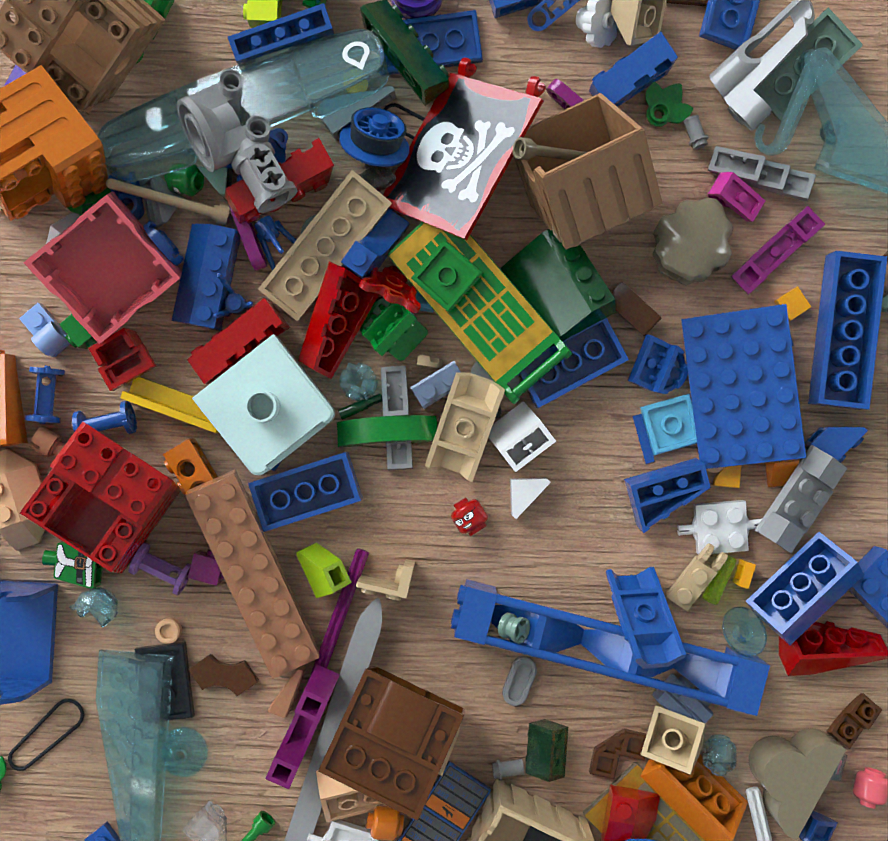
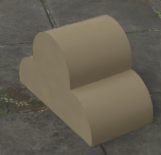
[749,728,847,840]

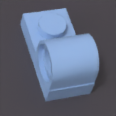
[19,303,70,357]

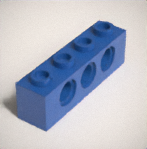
[228,3,335,69]

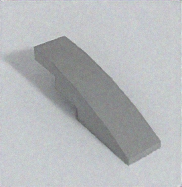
[708,146,816,202]
[381,366,413,471]

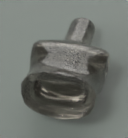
[359,161,406,192]

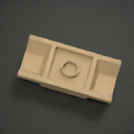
[425,373,505,482]

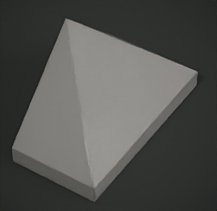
[139,173,183,229]

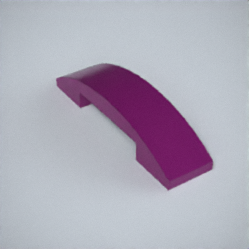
[731,206,825,295]

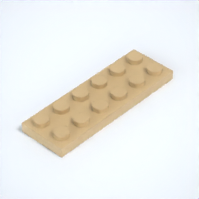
[258,170,392,321]

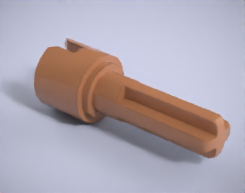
[29,426,65,457]

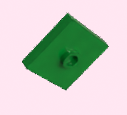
[411,239,484,313]

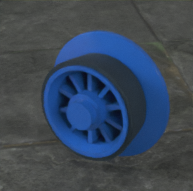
[339,107,410,170]

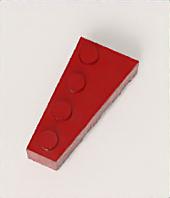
[298,261,379,379]
[187,298,290,385]

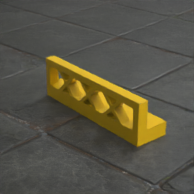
[120,376,219,433]

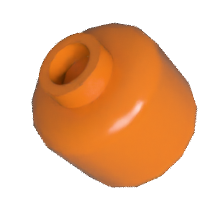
[366,805,404,841]

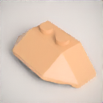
[0,449,45,551]

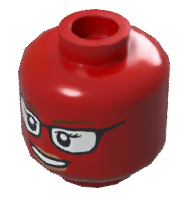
[451,498,488,536]

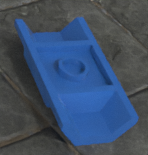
[606,567,687,669]

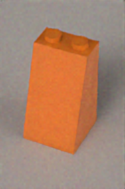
[0,350,28,447]

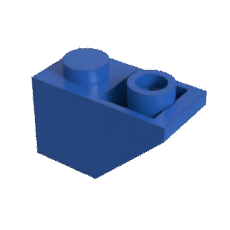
[804,427,868,463]

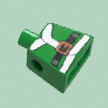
[42,541,103,589]

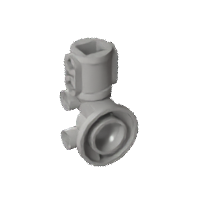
[177,69,297,213]

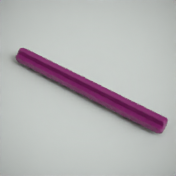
[307,548,369,683]

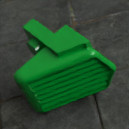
[360,296,428,361]

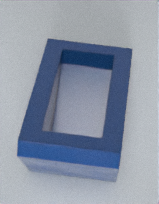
[799,810,838,841]

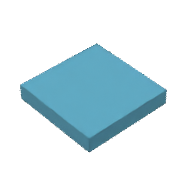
[640,394,697,455]

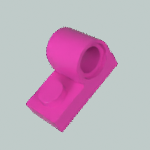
[707,172,766,222]

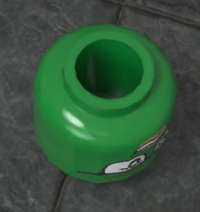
[165,161,204,197]

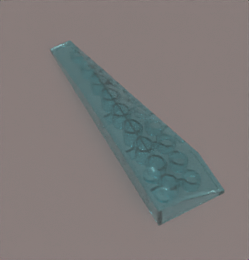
[96,649,173,841]

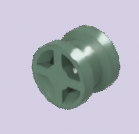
[498,612,530,643]

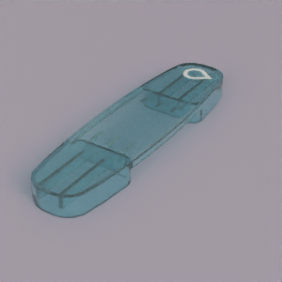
[97,29,389,183]

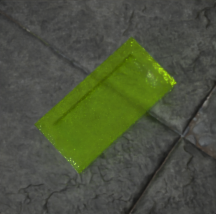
[702,555,737,605]

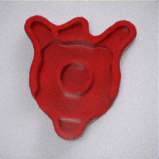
[359,266,421,313]

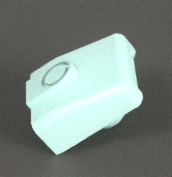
[192,334,335,475]

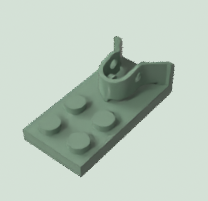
[755,7,863,122]

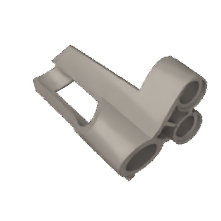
[709,0,815,131]

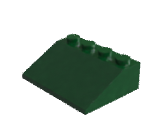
[501,229,616,349]

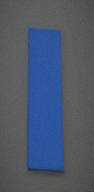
[632,414,655,464]

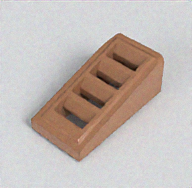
[268,665,307,718]

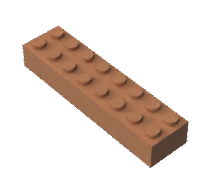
[185,469,320,679]

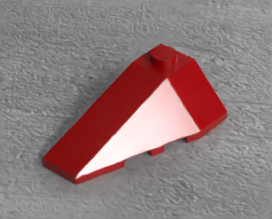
[600,784,660,841]

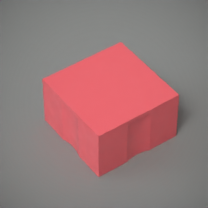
[23,191,182,344]

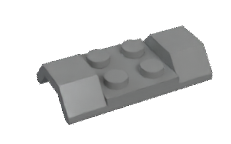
[755,445,847,553]

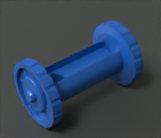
[25,366,65,424]
[72,401,137,434]

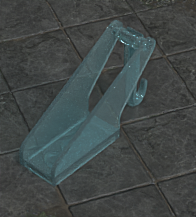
[754,48,888,194]

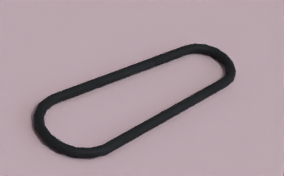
[8,699,84,771]

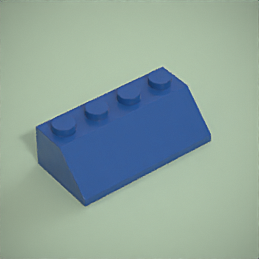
[171,224,241,331]

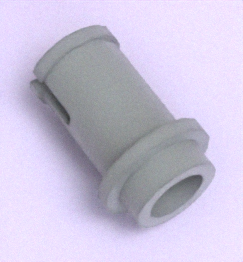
[683,115,709,150]
[492,759,524,781]

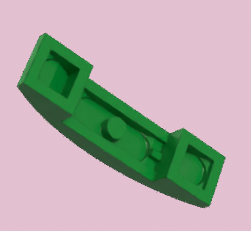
[337,415,437,447]

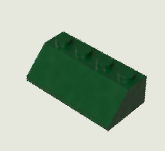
[360,0,450,106]

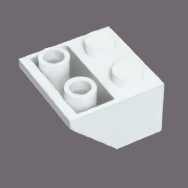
[488,401,556,472]

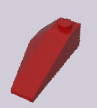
[779,621,888,676]

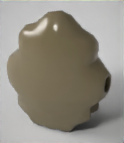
[653,198,733,286]

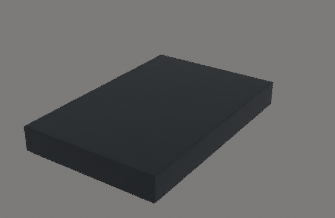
[134,642,195,723]

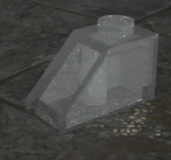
[182,800,227,841]

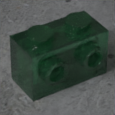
[525,719,569,782]

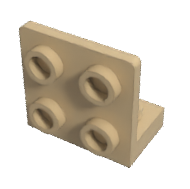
[356,559,415,601]

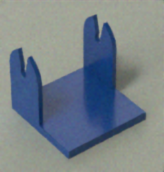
[0,580,58,705]

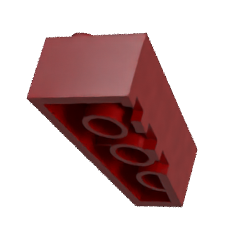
[225,138,334,224]

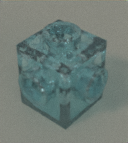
[339,362,378,401]

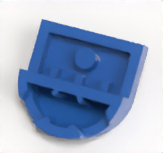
[628,334,688,394]

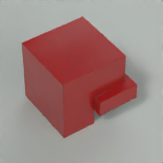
[88,328,156,391]

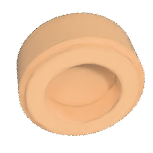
[155,617,182,644]

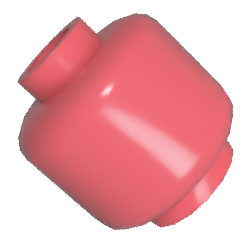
[853,767,888,809]

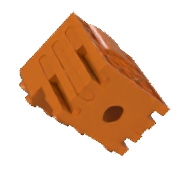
[0,65,108,221]

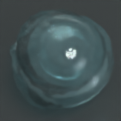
[69,587,118,628]

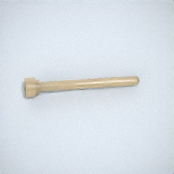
[106,178,230,226]

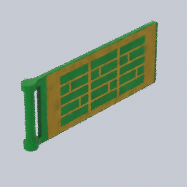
[388,222,573,404]

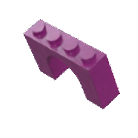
[265,664,340,789]

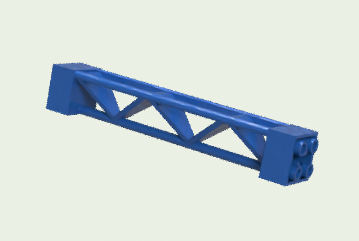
[451,579,770,716]

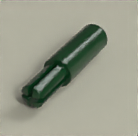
[338,393,383,420]

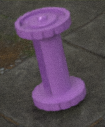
[129,543,191,596]

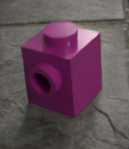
[188,549,225,586]

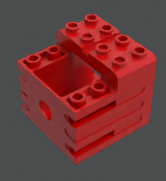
[20,421,181,574]

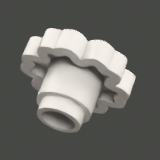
[576,0,618,48]

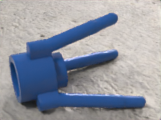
[254,215,297,271]
[213,273,253,318]

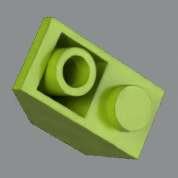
[296,542,351,599]

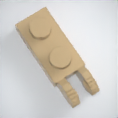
[666,543,728,611]

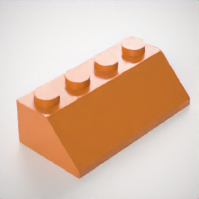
[640,754,748,841]

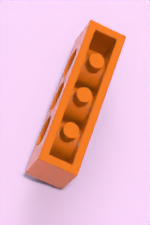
[163,438,218,495]

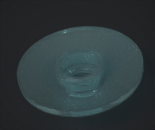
[722,607,767,657]
[158,727,208,777]

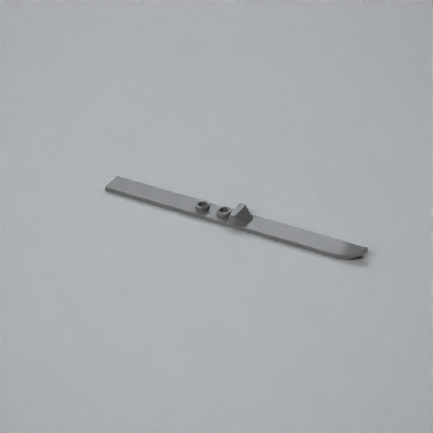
[284,598,382,841]

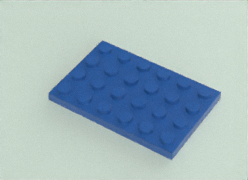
[681,304,806,469]

